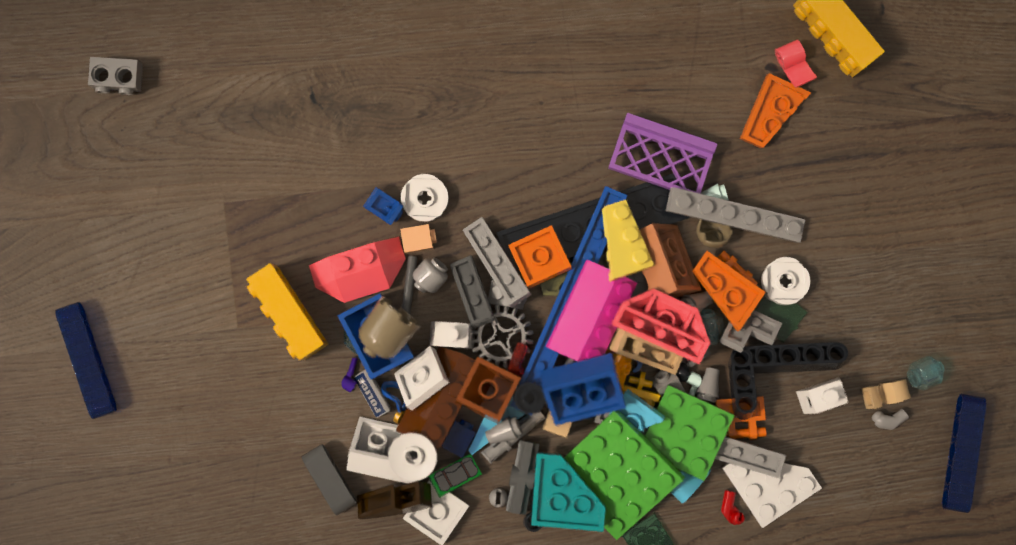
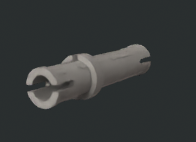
[481,411,546,464]

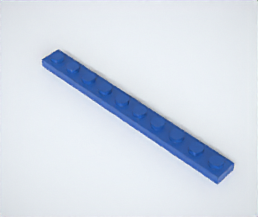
[510,186,627,415]

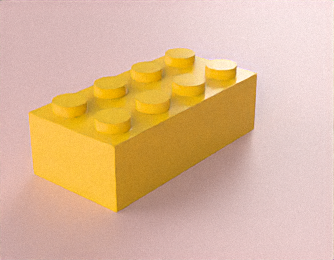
[793,0,885,78]
[247,263,329,360]

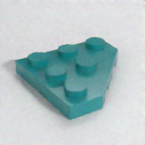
[531,452,606,532]

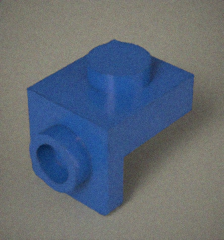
[363,187,404,225]

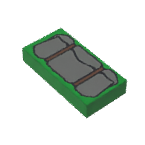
[428,453,482,498]

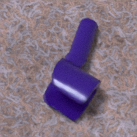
[341,357,358,392]

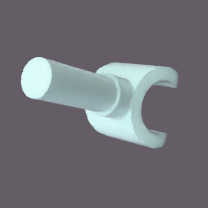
[686,371,702,396]

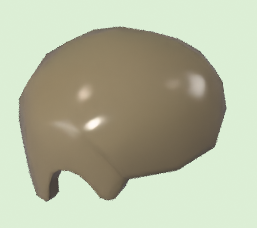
[696,219,733,248]

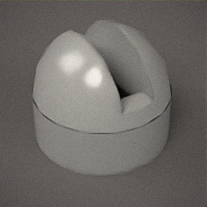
[489,488,508,508]

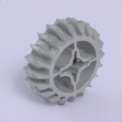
[471,305,533,369]

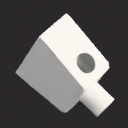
[429,322,476,348]
[796,377,848,414]

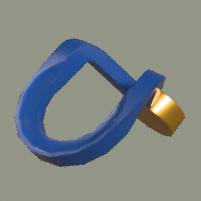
[381,381,407,425]

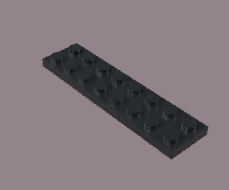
[496,173,691,275]

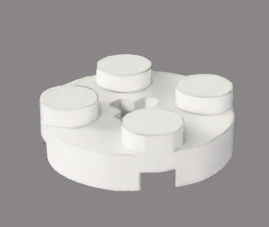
[401,174,449,222]
[761,257,810,305]

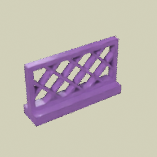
[608,113,717,194]

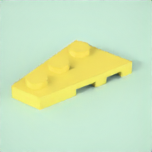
[602,200,654,282]

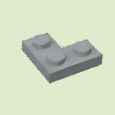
[720,310,782,353]

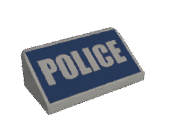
[354,370,392,418]

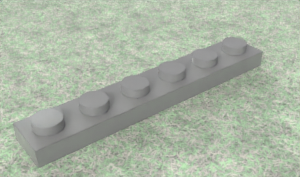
[666,187,805,243]

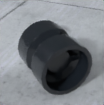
[514,381,546,414]

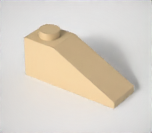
[608,327,683,375]

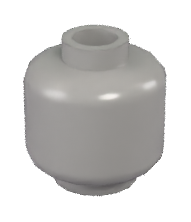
[413,257,448,293]

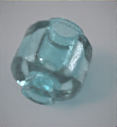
[700,309,725,346]
[907,356,945,391]

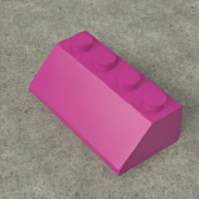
[546,260,637,362]

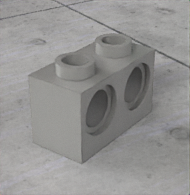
[88,57,143,95]

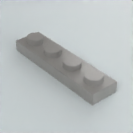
[463,217,532,308]

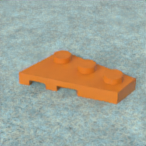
[740,73,811,148]
[692,251,766,332]

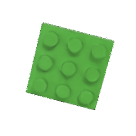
[645,384,735,481]

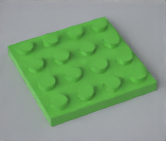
[564,410,685,540]

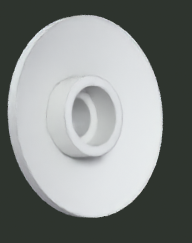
[388,433,437,481]

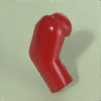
[721,490,745,525]

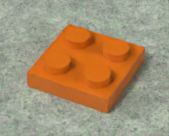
[508,225,572,289]

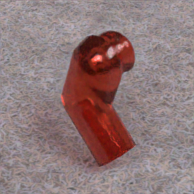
[507,343,528,378]

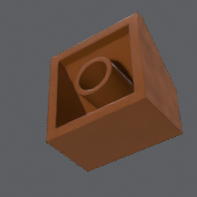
[456,356,521,424]

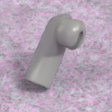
[872,409,909,430]

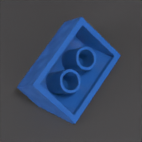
[338,293,415,380]
[541,353,626,426]

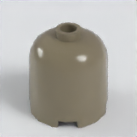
[359,297,421,358]

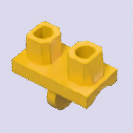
[623,371,660,408]

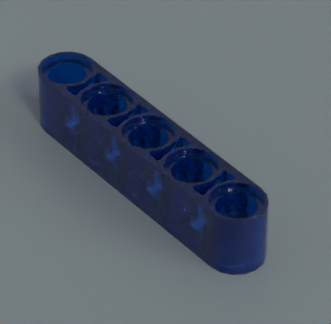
[55,301,117,419]
[942,393,987,513]

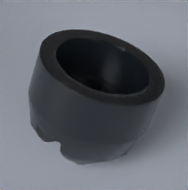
[523,512,542,532]

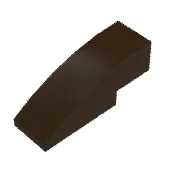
[357,481,432,520]

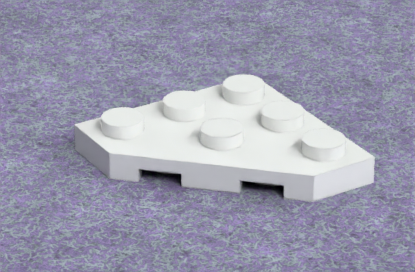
[721,463,822,528]

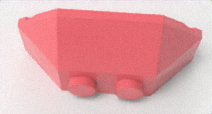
[309,237,406,303]
[612,288,710,364]

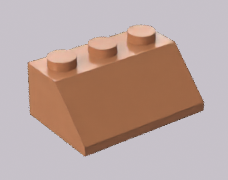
[639,223,701,298]

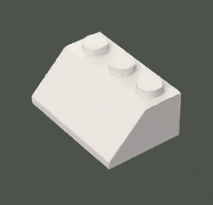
[347,417,418,484]

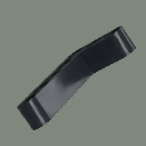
[728,342,848,420]

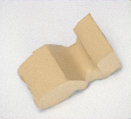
[861,379,911,409]

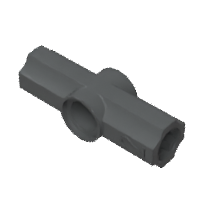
[506,440,539,515]

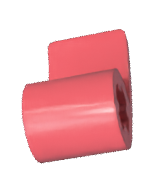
[775,40,817,88]

